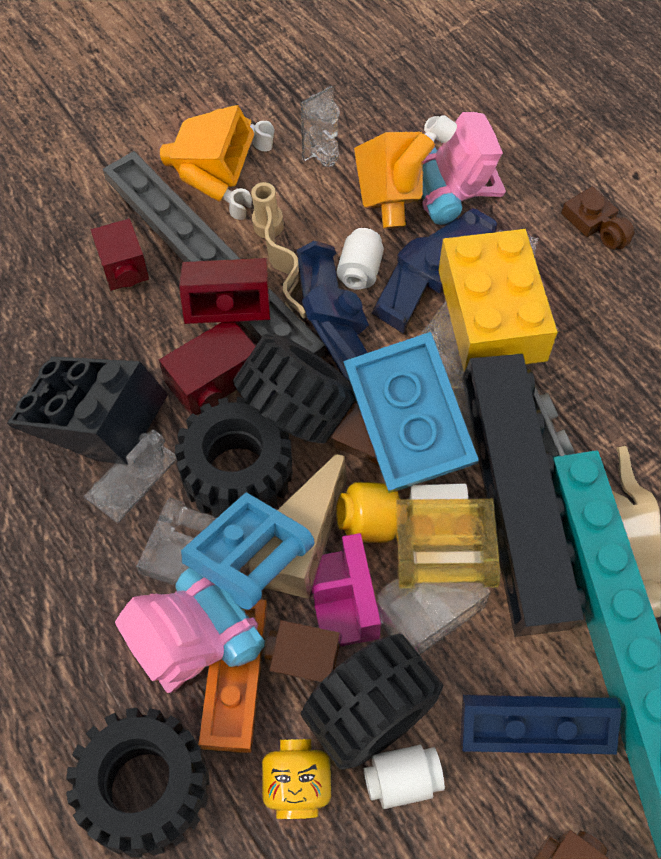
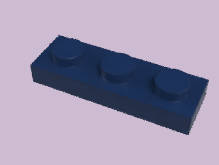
[460,695,622,755]

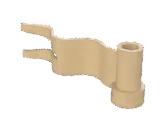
[251,182,306,324]
[612,446,661,618]

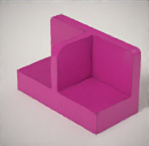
[312,533,381,647]

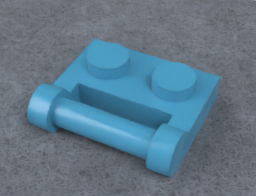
[181,492,315,610]

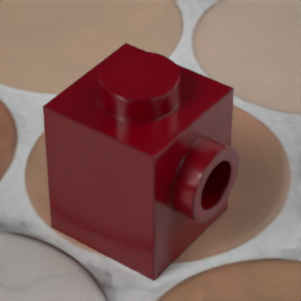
[90,218,149,291]

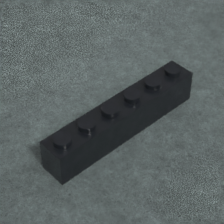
[462,354,586,637]

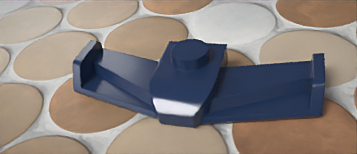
[371,208,497,334]
[296,241,369,382]

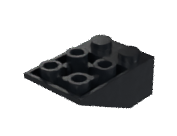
[7,356,168,465]

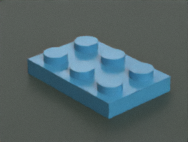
[344,332,479,493]

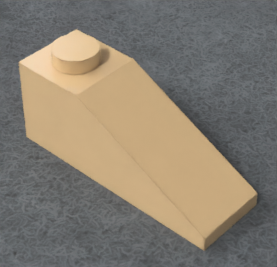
[246,454,347,599]

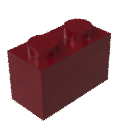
[179,258,270,324]
[158,322,255,415]

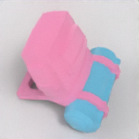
[422,112,506,225]
[115,568,265,693]

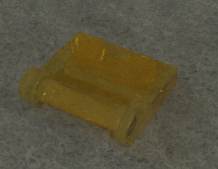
[395,499,500,588]

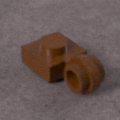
[561,186,635,249]

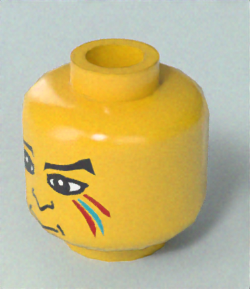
[262,739,331,819]

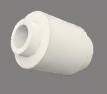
[336,228,384,290]
[364,745,445,809]

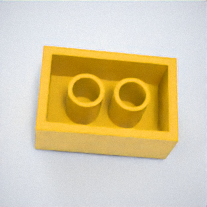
[438,229,558,372]

